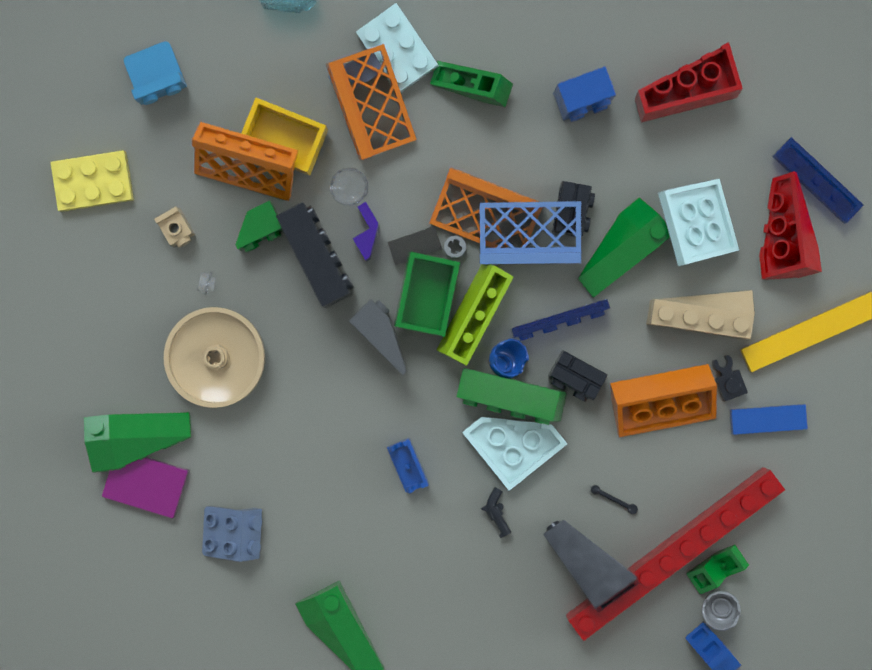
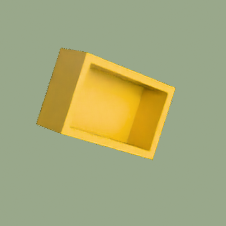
[241,97,328,176]

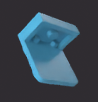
[124,41,187,105]

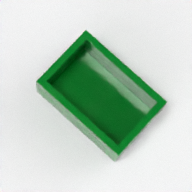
[394,252,460,336]

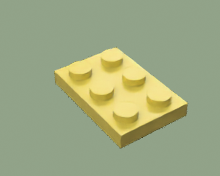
[50,150,134,212]

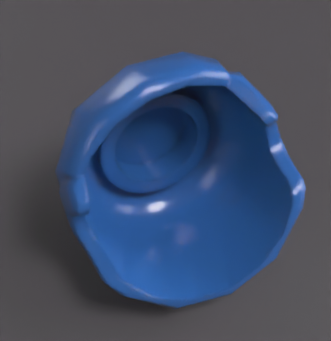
[489,338,529,379]

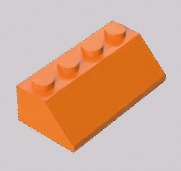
[610,364,717,437]

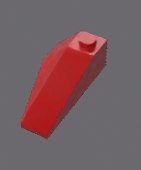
[759,171,822,280]

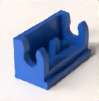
[387,437,429,494]

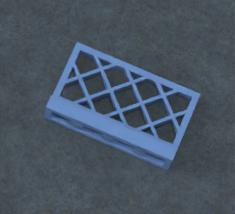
[480,201,581,264]

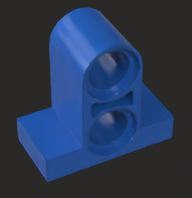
[685,622,742,670]

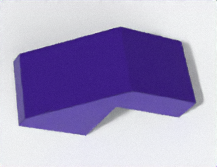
[353,202,380,262]

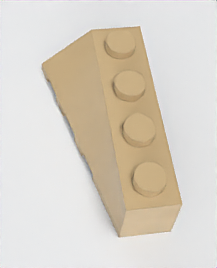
[646,290,755,339]

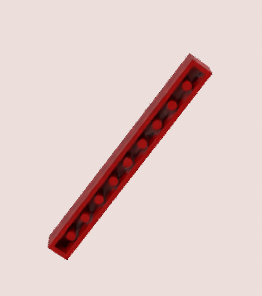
[566,467,785,641]

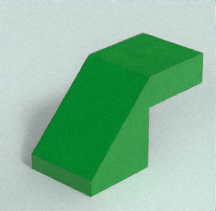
[686,544,749,594]

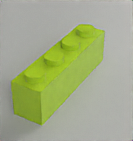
[436,264,513,366]

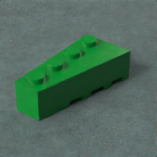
[456,368,567,425]

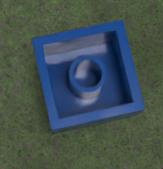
[553,66,616,122]

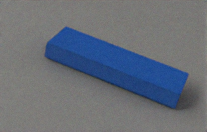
[730,404,808,435]

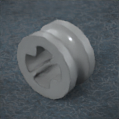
[444,236,466,259]

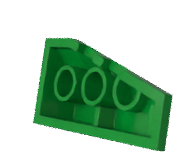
[578,197,670,298]
[84,412,191,473]
[295,580,384,670]

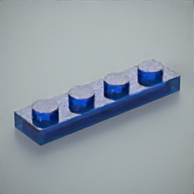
[772,137,864,224]
[510,299,610,341]

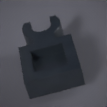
[712,355,748,402]

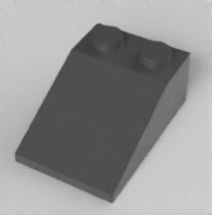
[349,299,408,375]

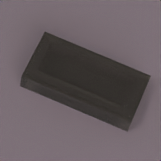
[388,226,442,266]

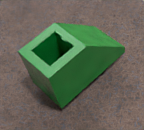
[235,201,283,253]

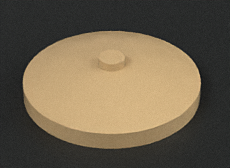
[164,307,265,408]

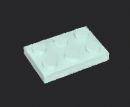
[356,3,439,93]

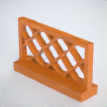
[326,44,417,160]
[192,122,298,201]
[429,167,542,248]

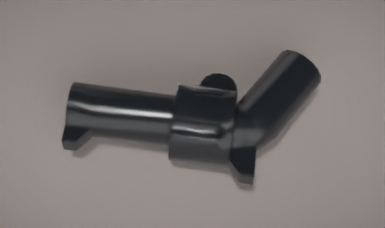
[481,487,511,538]

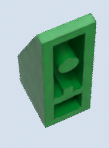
[430,61,513,108]

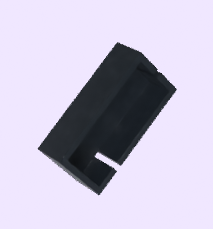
[276,202,354,308]

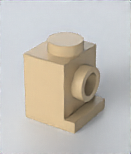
[154,207,195,248]

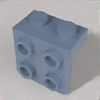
[202,506,262,562]

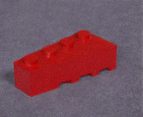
[634,42,743,123]

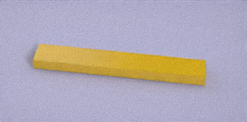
[740,291,872,372]

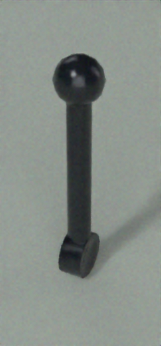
[590,485,638,514]

